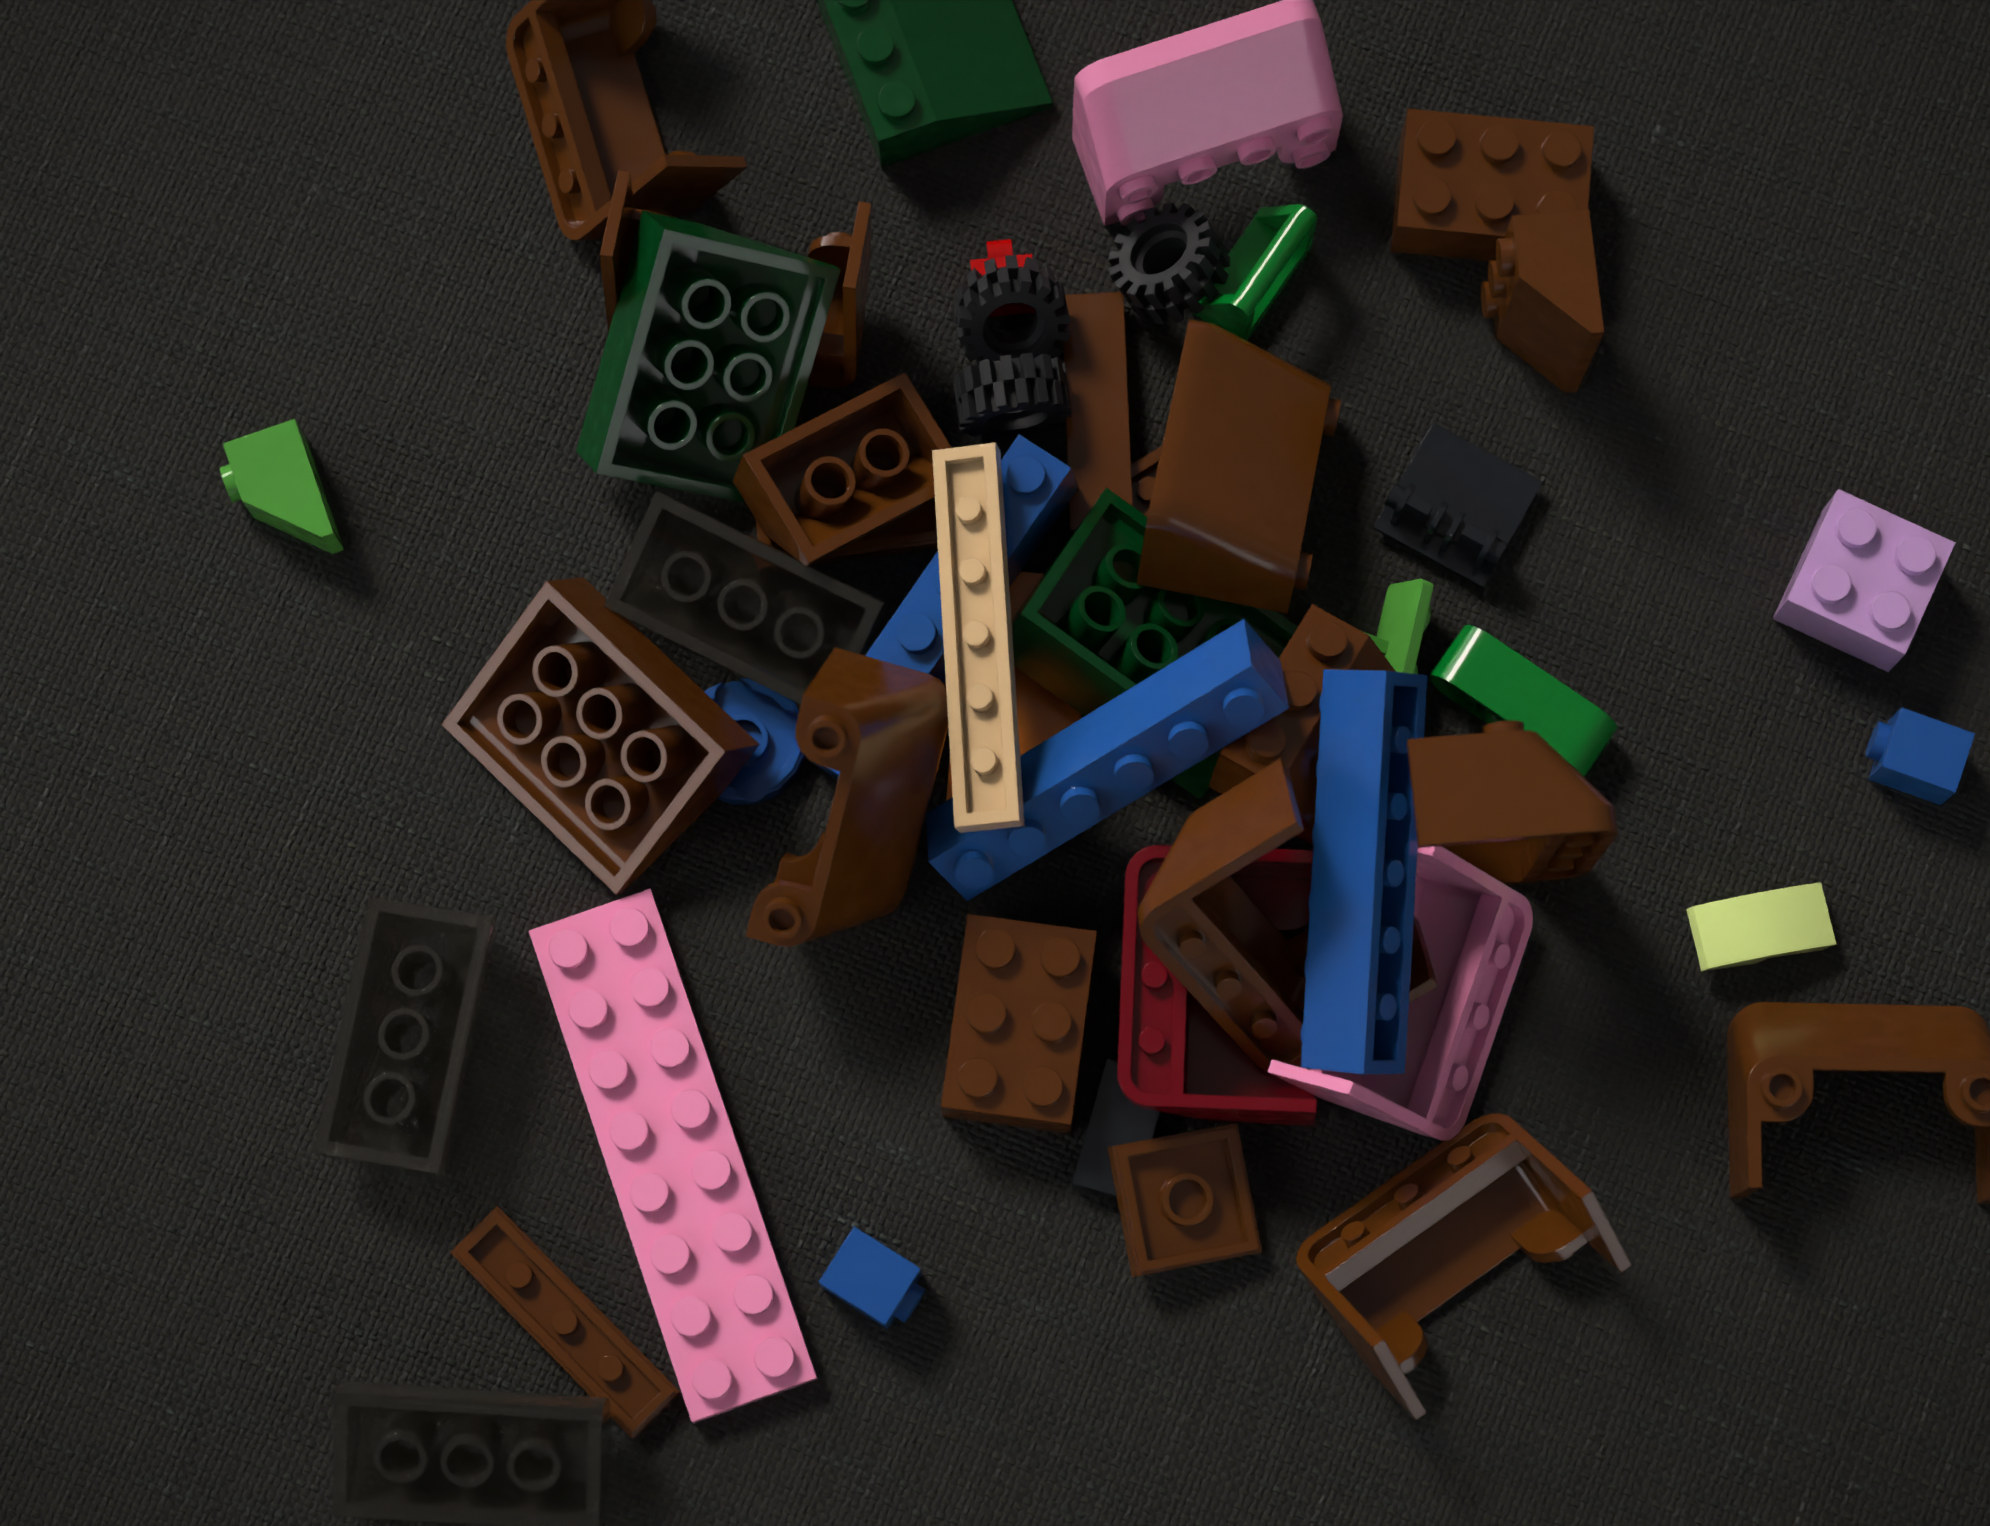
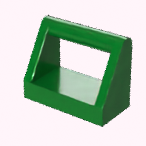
[1192,204,1317,341]

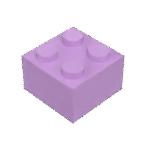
[1773,489,1956,672]

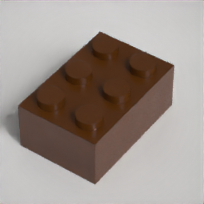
[1390,108,1594,261]
[941,914,1097,1134]

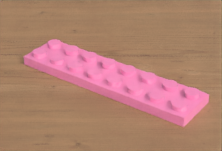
[529,889,818,1423]

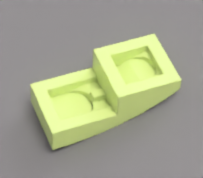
[1686,882,1836,972]

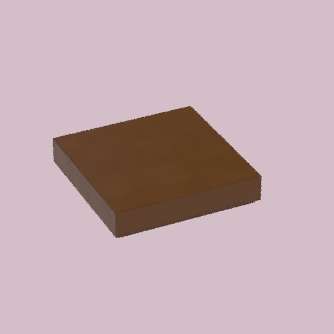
[1107,1123,1262,1277]

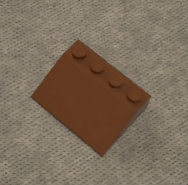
[441,577,760,895]

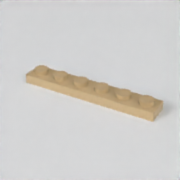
[932,443,1025,833]

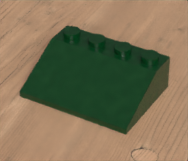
[816,0,1053,168]
[576,210,841,503]
[1011,487,1298,799]

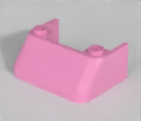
[1268,846,1533,1141]

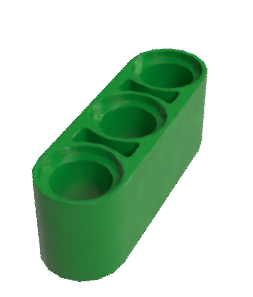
[1429,625,1618,777]

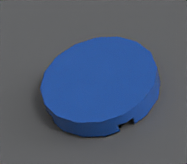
[705,678,806,805]

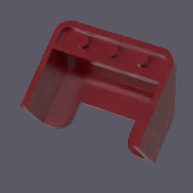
[1117,845,1316,1125]

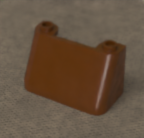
[1136,319,1341,614]
[746,647,948,947]

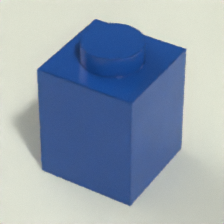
[1865,707,1975,805]
[818,1227,926,1329]

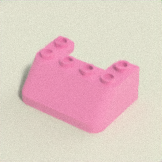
[1072,0,1343,226]

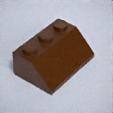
[1481,209,1604,393]
[733,372,952,567]
[1208,604,1396,845]

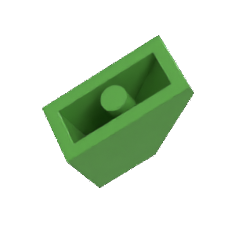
[220,419,344,554]

